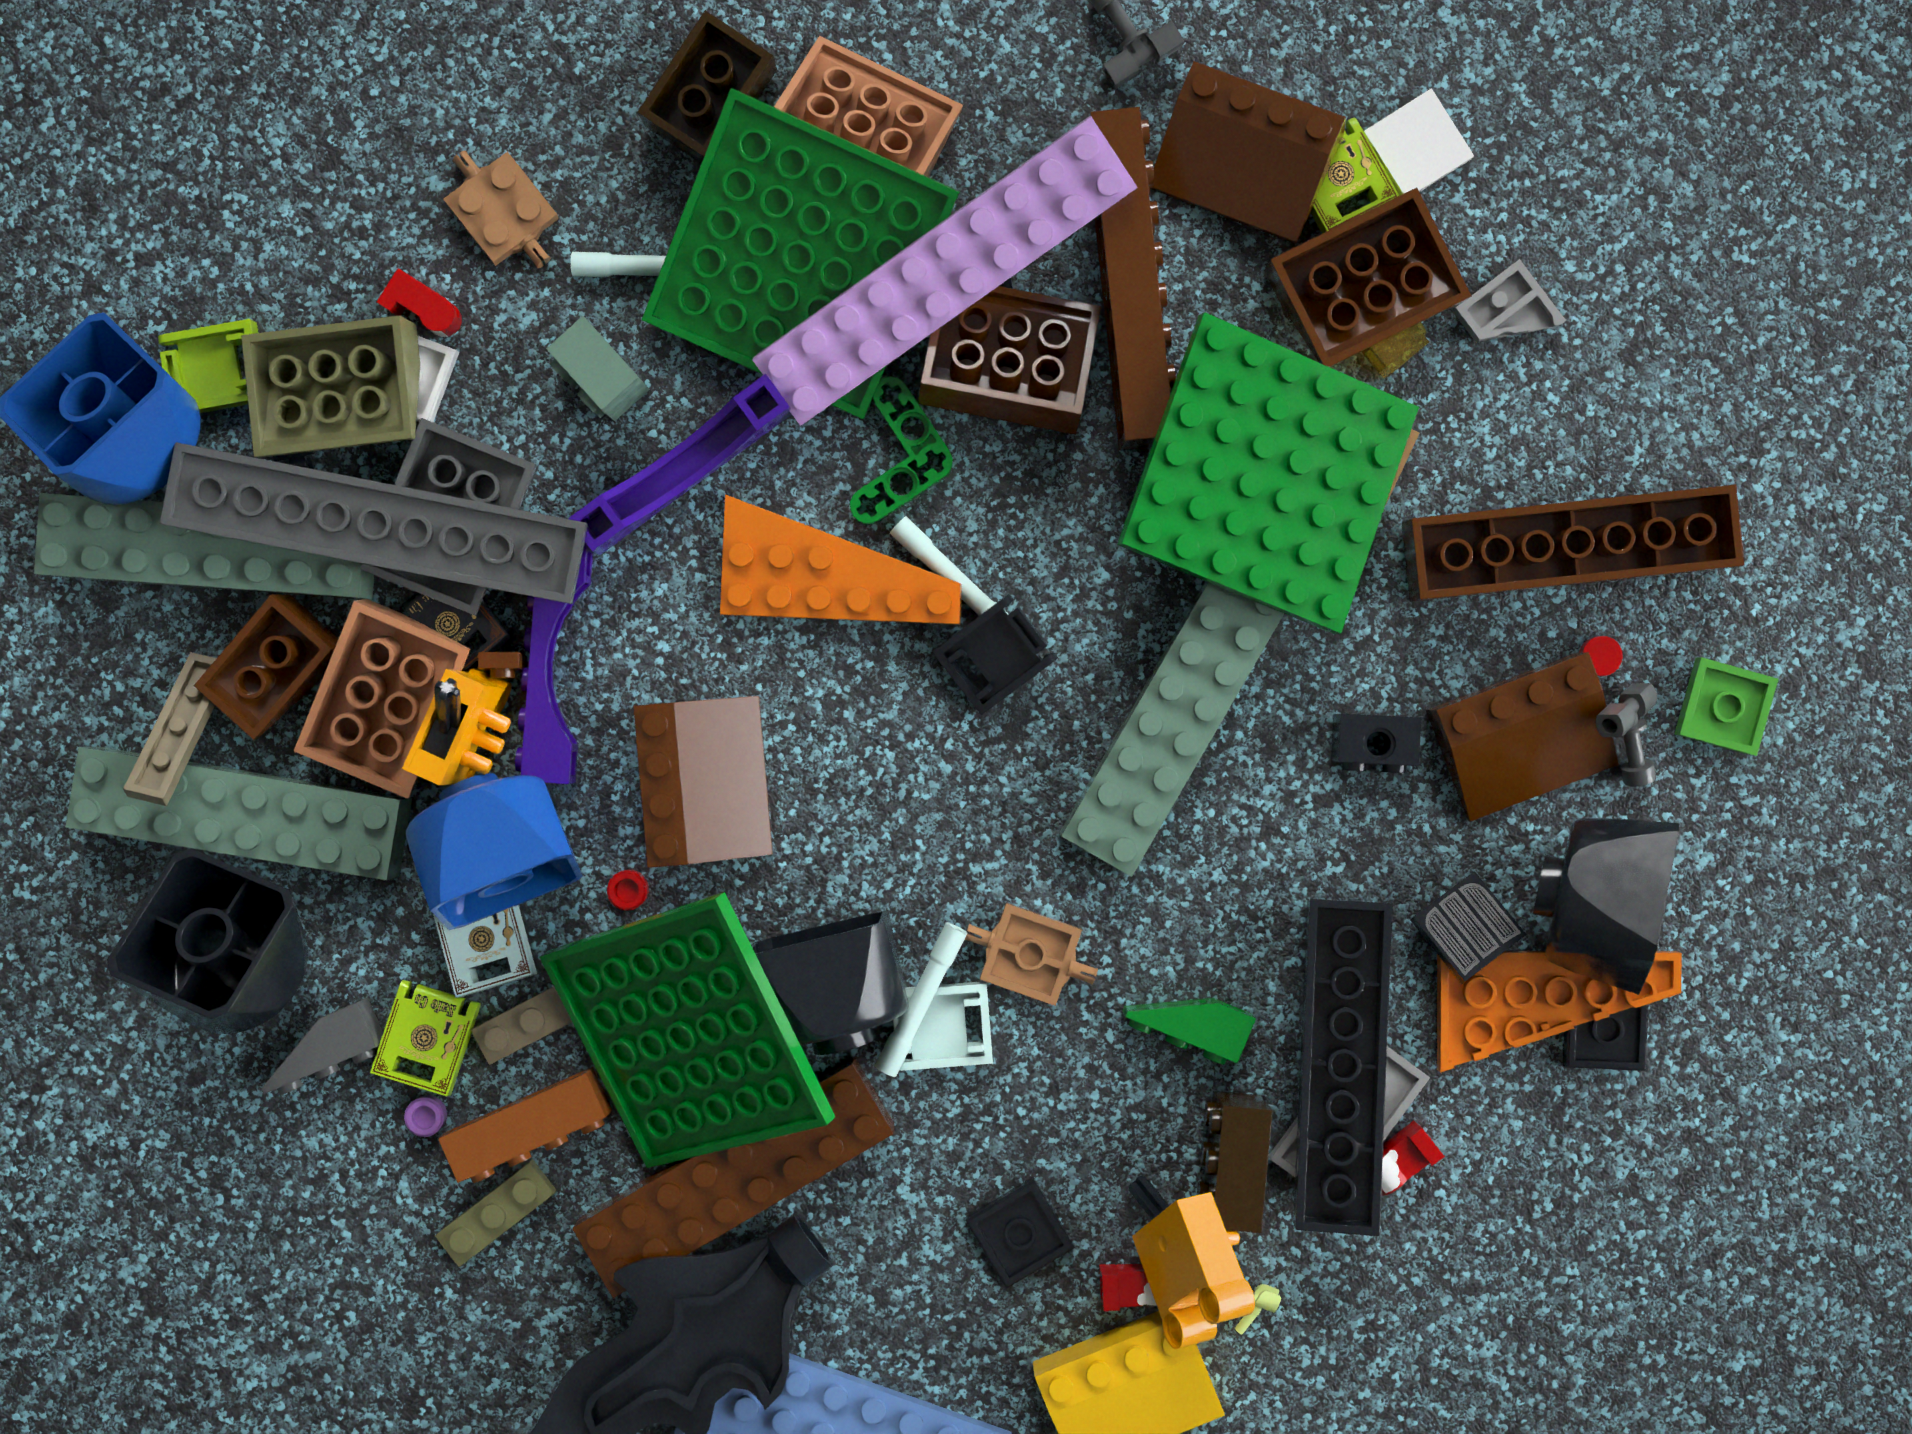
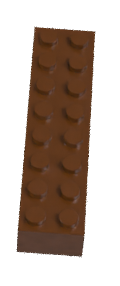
[1090,107,1176,451]
[1402,484,1745,602]
[572,1056,895,1298]

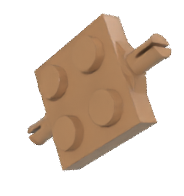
[443,151,559,268]
[964,902,1098,1006]

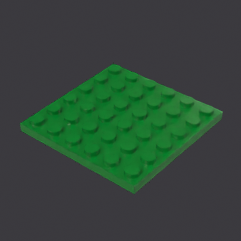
[642,88,960,419]
[1117,312,1419,634]
[539,892,836,1168]

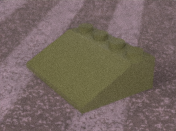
[241,315,420,458]

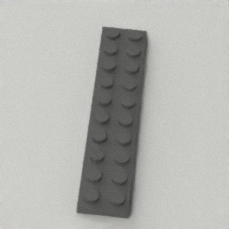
[160,442,588,604]

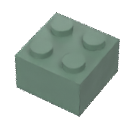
[546,316,650,421]

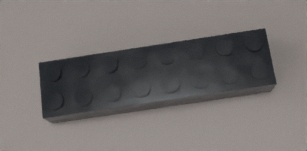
[1293,899,1393,1236]

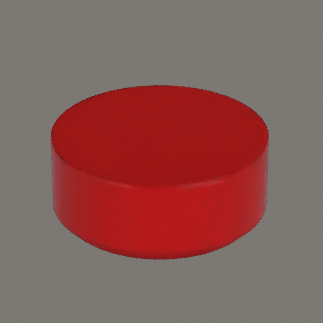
[1579,636,1623,676]
[607,869,649,910]

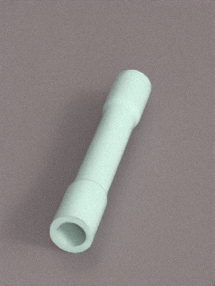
[571,252,666,277]
[890,516,1008,616]
[875,922,967,1077]

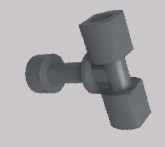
[1090,0,1184,90]
[1596,683,1657,786]

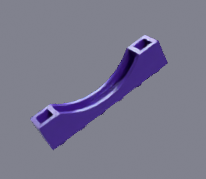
[568,374,792,555]
[515,542,593,784]

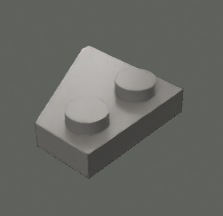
[1452,259,1566,342]

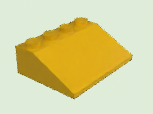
[1033,1311,1225,1434]

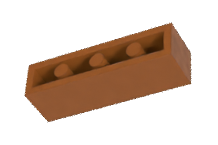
[438,1066,612,1183]

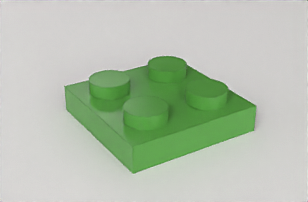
[1674,657,1778,756]

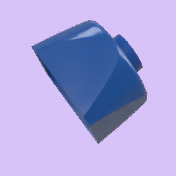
[0,313,201,505]
[406,773,583,930]

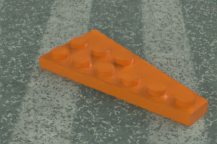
[720,494,962,625]
[1437,951,1682,1073]

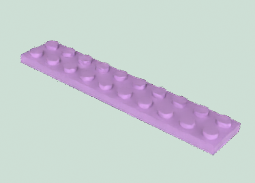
[752,116,1138,426]

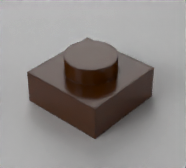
[478,652,527,679]

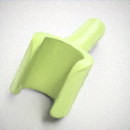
[1235,1284,1281,1334]

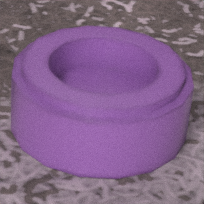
[404,1095,447,1137]

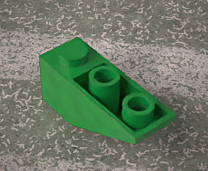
[1122,998,1256,1065]

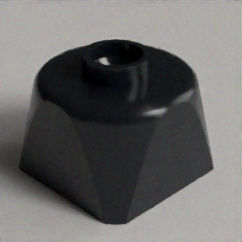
[1533,818,1680,995]
[107,849,308,1034]
[751,910,909,1055]

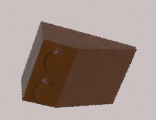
[194,594,339,740]

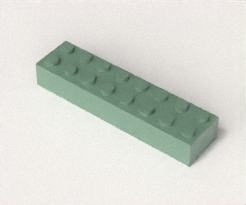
[34,493,374,600]
[1059,581,1284,877]
[65,746,412,880]

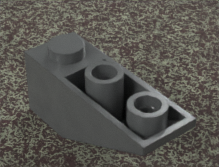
[261,997,383,1096]

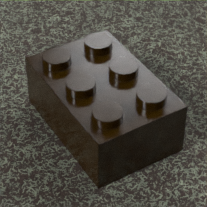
[637,10,777,164]
[1197,1091,1273,1233]

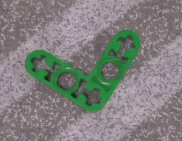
[850,377,952,525]

